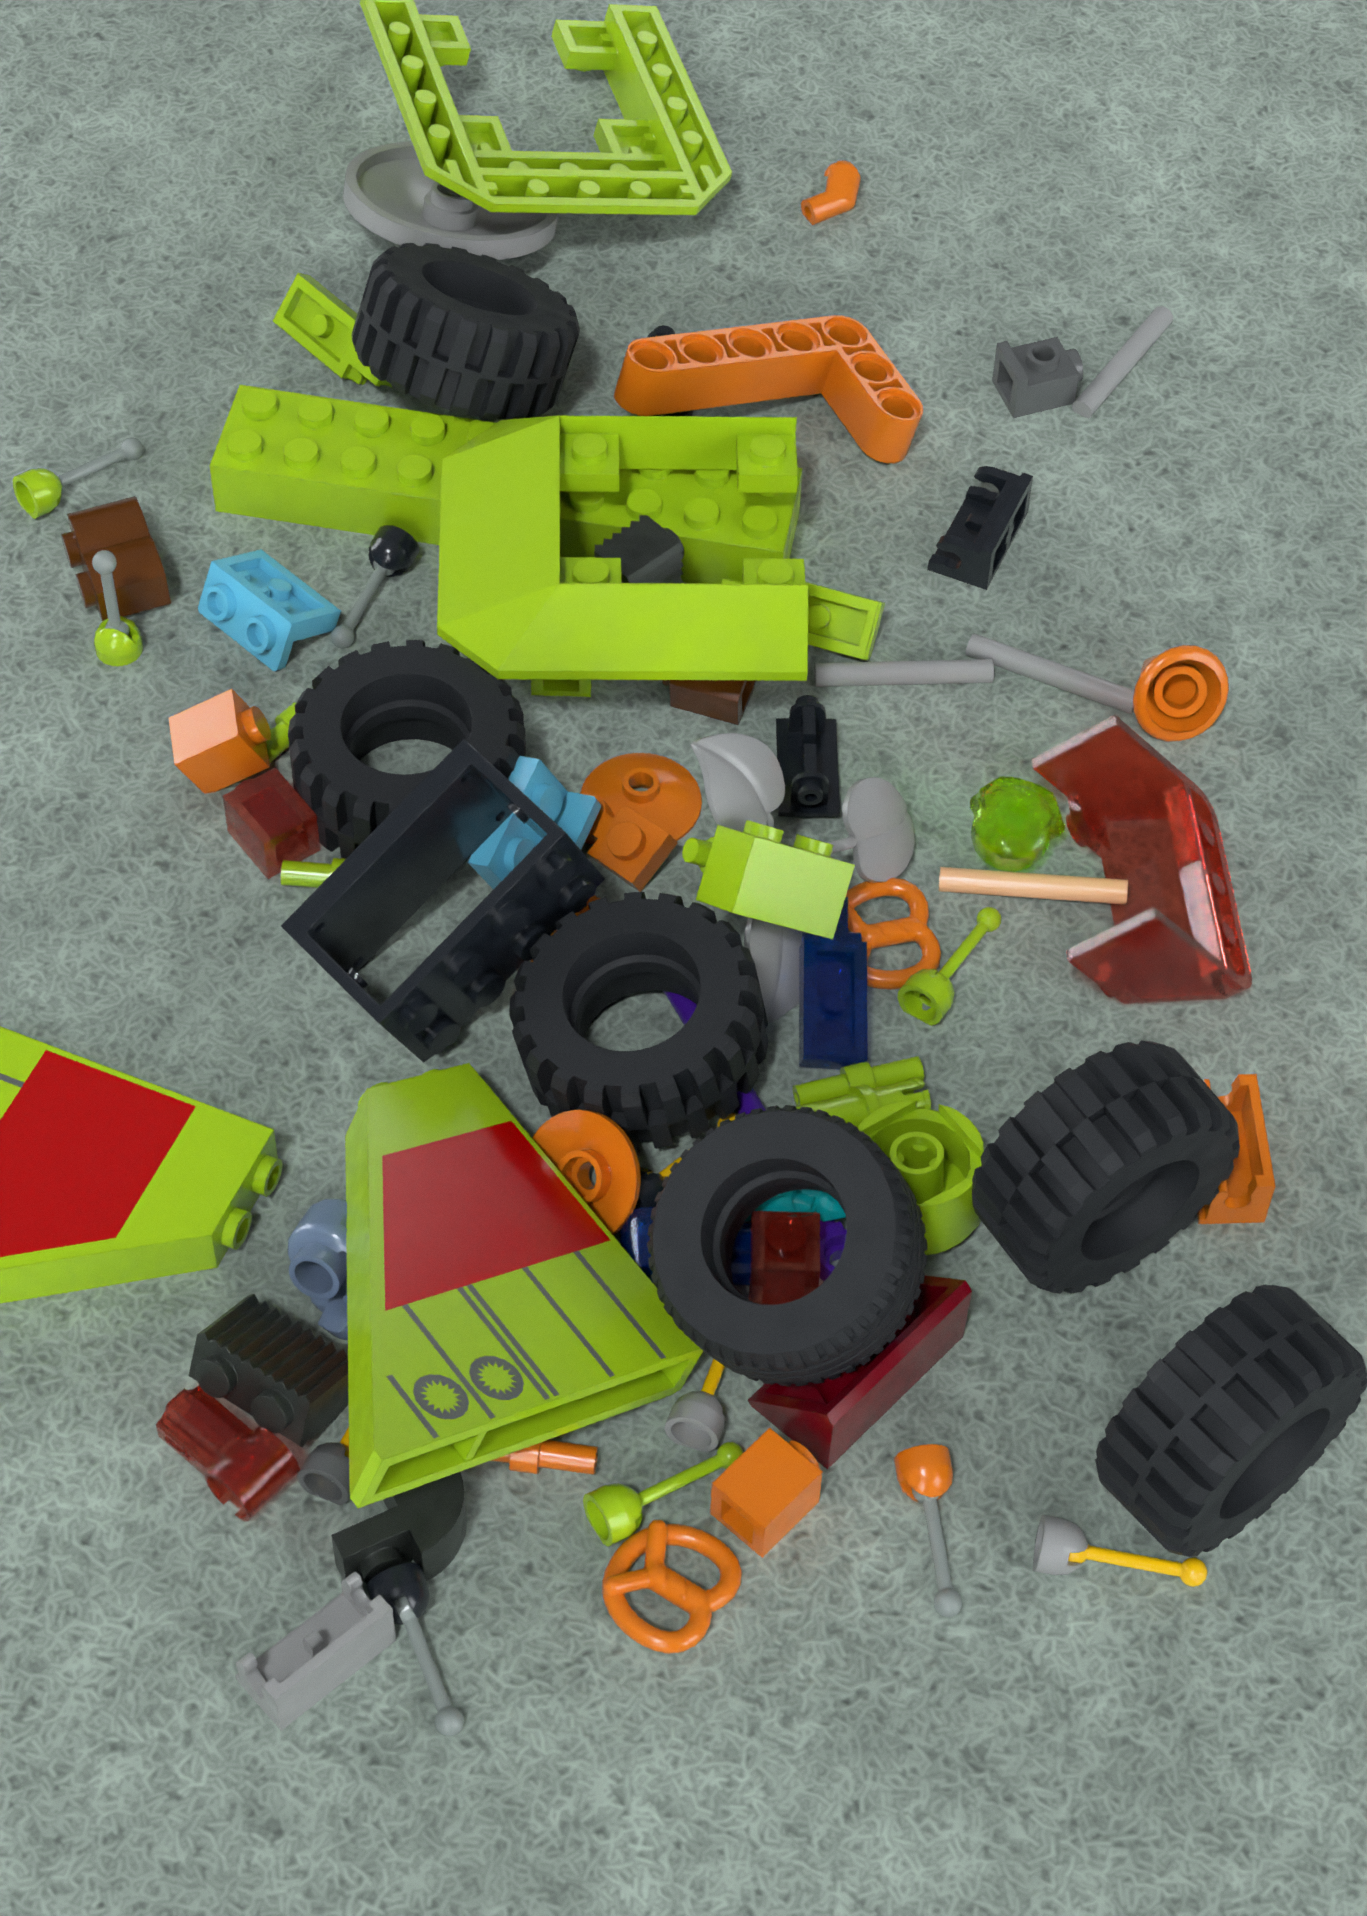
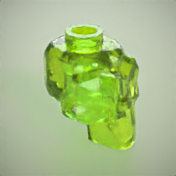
[970,776,1065,872]

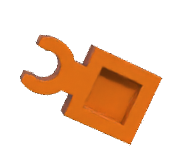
[585,792,678,892]

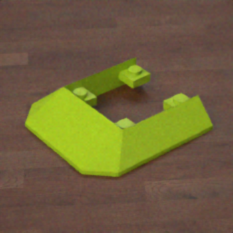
[360,0,732,215]
[437,415,808,681]

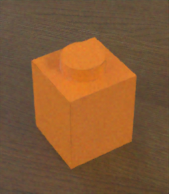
[168,688,271,794]
[710,1428,823,1558]

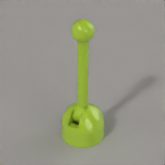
[897,907,1001,1026]
[583,1442,744,1547]

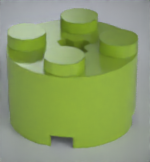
[858,1101,984,1255]

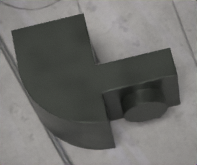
[331,1472,466,1584]

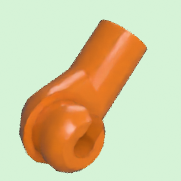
[801,160,861,225]

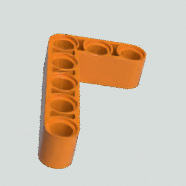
[614,315,923,463]

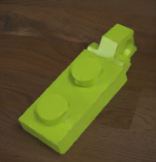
[273,273,393,389]
[721,578,885,660]

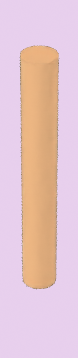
[939,867,1128,905]

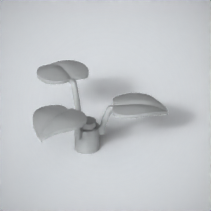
[690,733,915,1023]

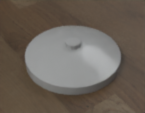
[343,141,559,260]

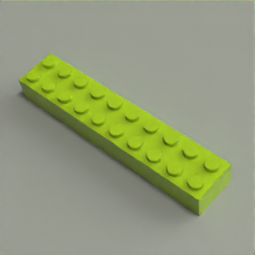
[209,384,803,584]

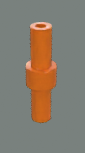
[491,1440,598,1475]

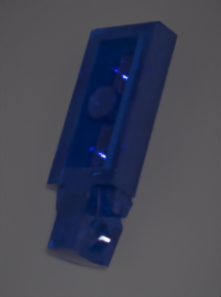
[799,897,868,1070]

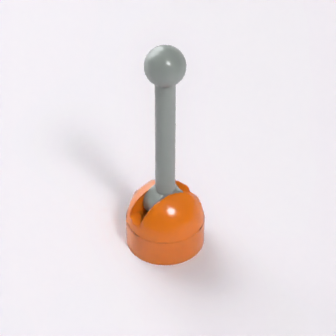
[894,1444,962,1617]

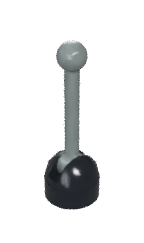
[331,525,420,649]
[367,1563,464,1737]

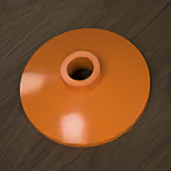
[580,753,702,841]
[532,1110,641,1235]

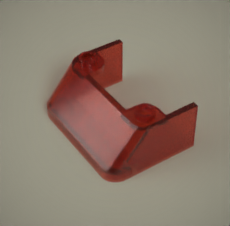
[1031,714,1252,1004]

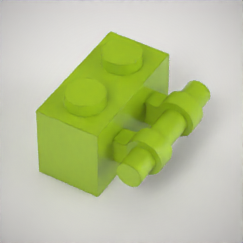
[682,820,855,939]

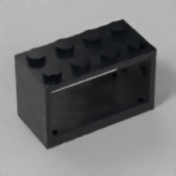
[281,739,605,1063]

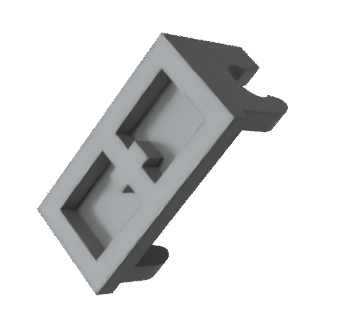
[235,1572,396,1731]

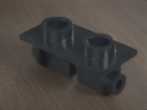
[776,695,840,817]

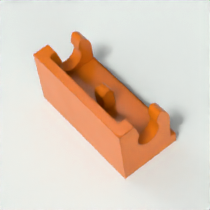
[1197,1074,1275,1224]

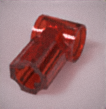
[156,1386,300,1522]

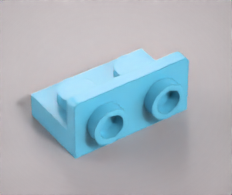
[198,549,341,671]
[468,756,601,889]

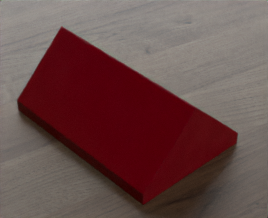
[748,1275,972,1469]

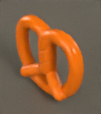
[826,877,941,990]
[602,1520,742,1654]

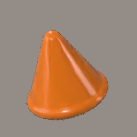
[1133,645,1229,742]

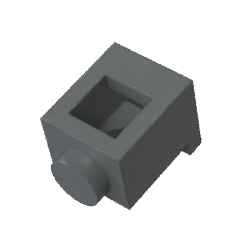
[992,337,1083,418]

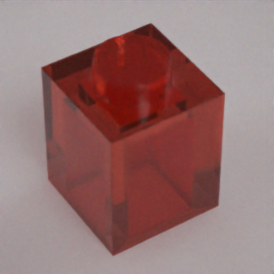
[223,767,320,879]
[748,1211,820,1305]

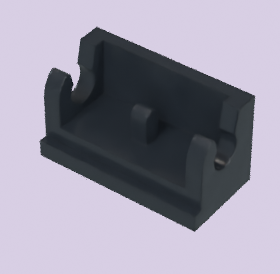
[927,466,1033,590]

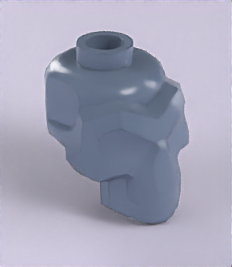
[287,1199,348,1340]

